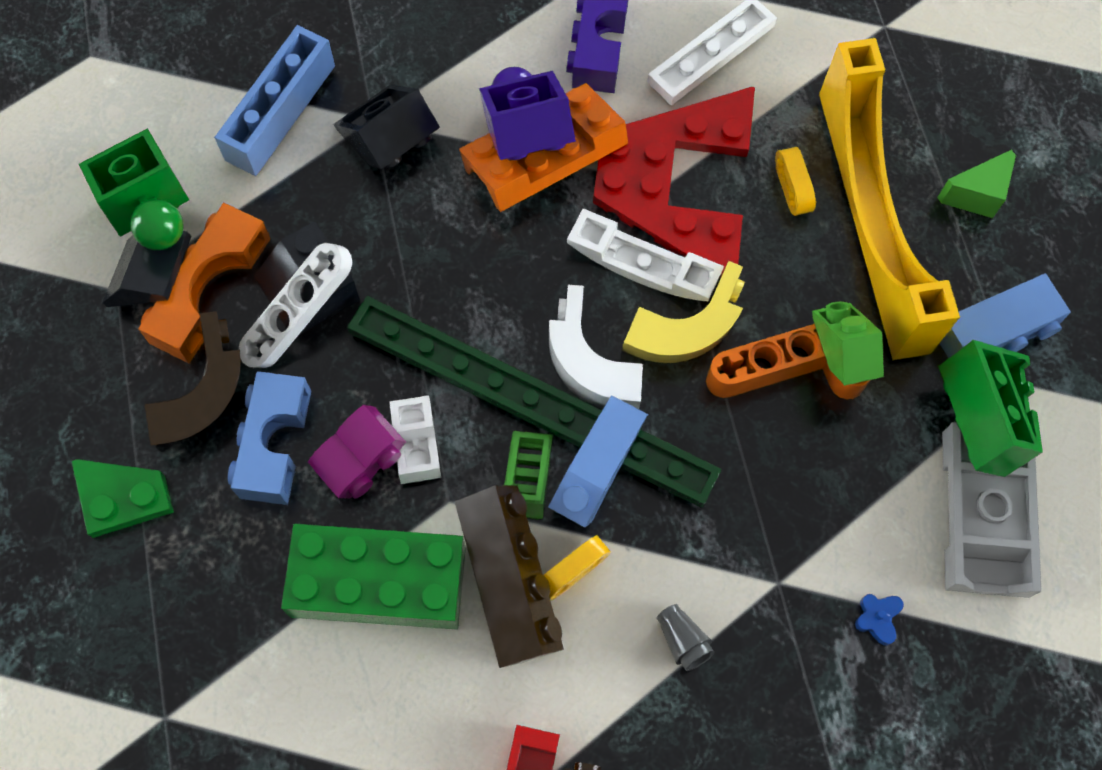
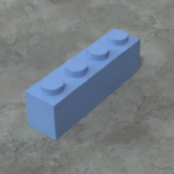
[214,25,335,176]

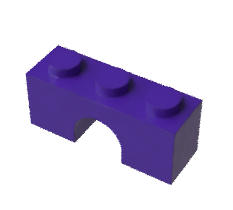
[566,0,628,93]

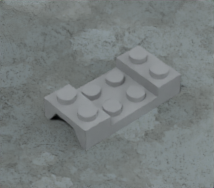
[942,422,1042,598]

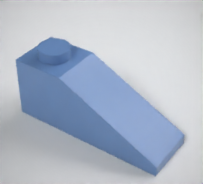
[548,395,648,527]

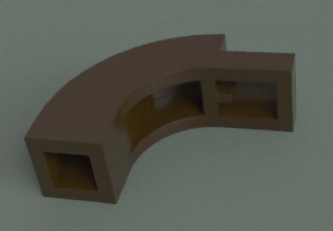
[144,311,241,446]

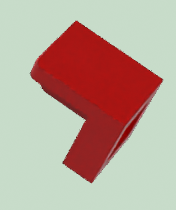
[506,725,560,770]

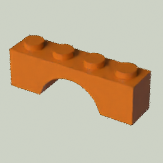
[138,202,271,363]

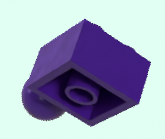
[479,66,576,160]

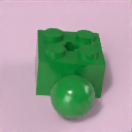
[79,128,189,251]

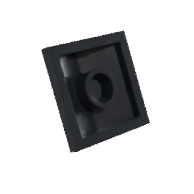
[102,231,192,307]

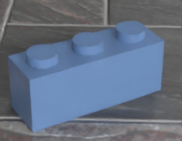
[940,273,1071,358]

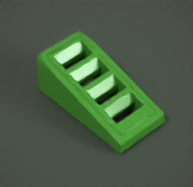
[504,431,553,519]

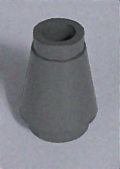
[657,604,714,671]

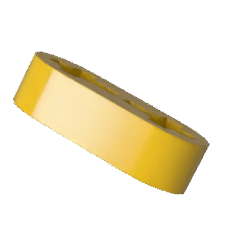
[775,147,816,216]
[544,535,611,601]

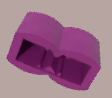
[308,405,406,499]

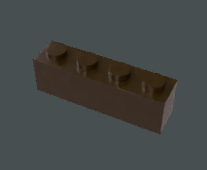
[455,485,564,668]

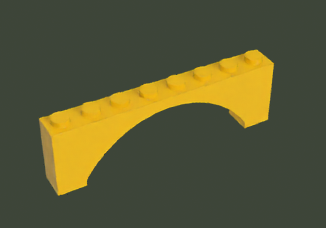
[819,38,960,360]

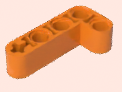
[706,324,870,399]

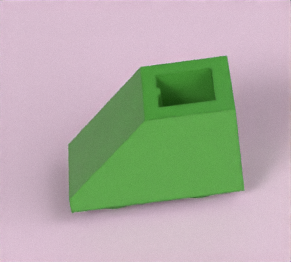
[812,301,884,386]

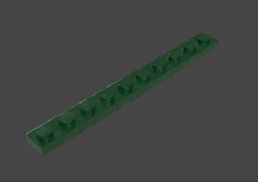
[347,296,722,508]

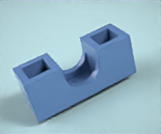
[228,371,311,505]

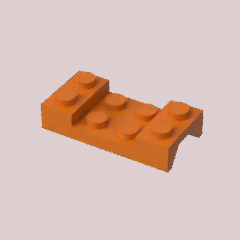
[459,83,628,212]

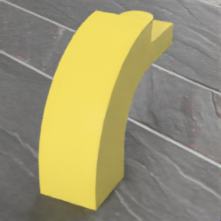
[622,261,745,363]

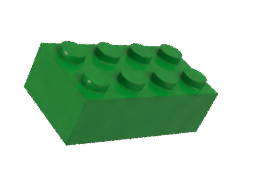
[281,524,466,630]

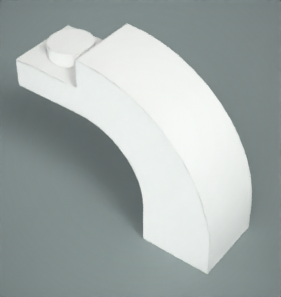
[549,285,643,410]

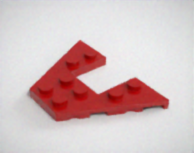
[593,87,755,278]

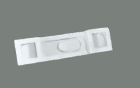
[567,209,724,302]

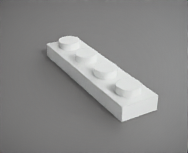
[647,0,777,106]

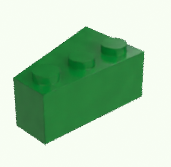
[938,340,1043,477]

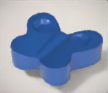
[855,594,904,645]

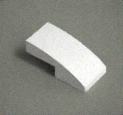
[390,395,441,484]

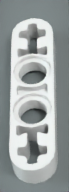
[238,243,352,368]

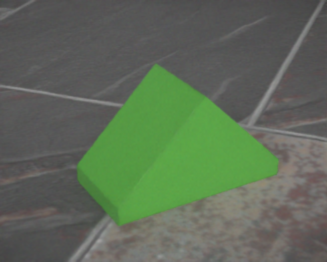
[937,150,1016,218]

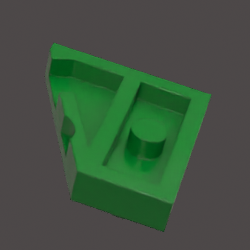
[72,459,174,538]

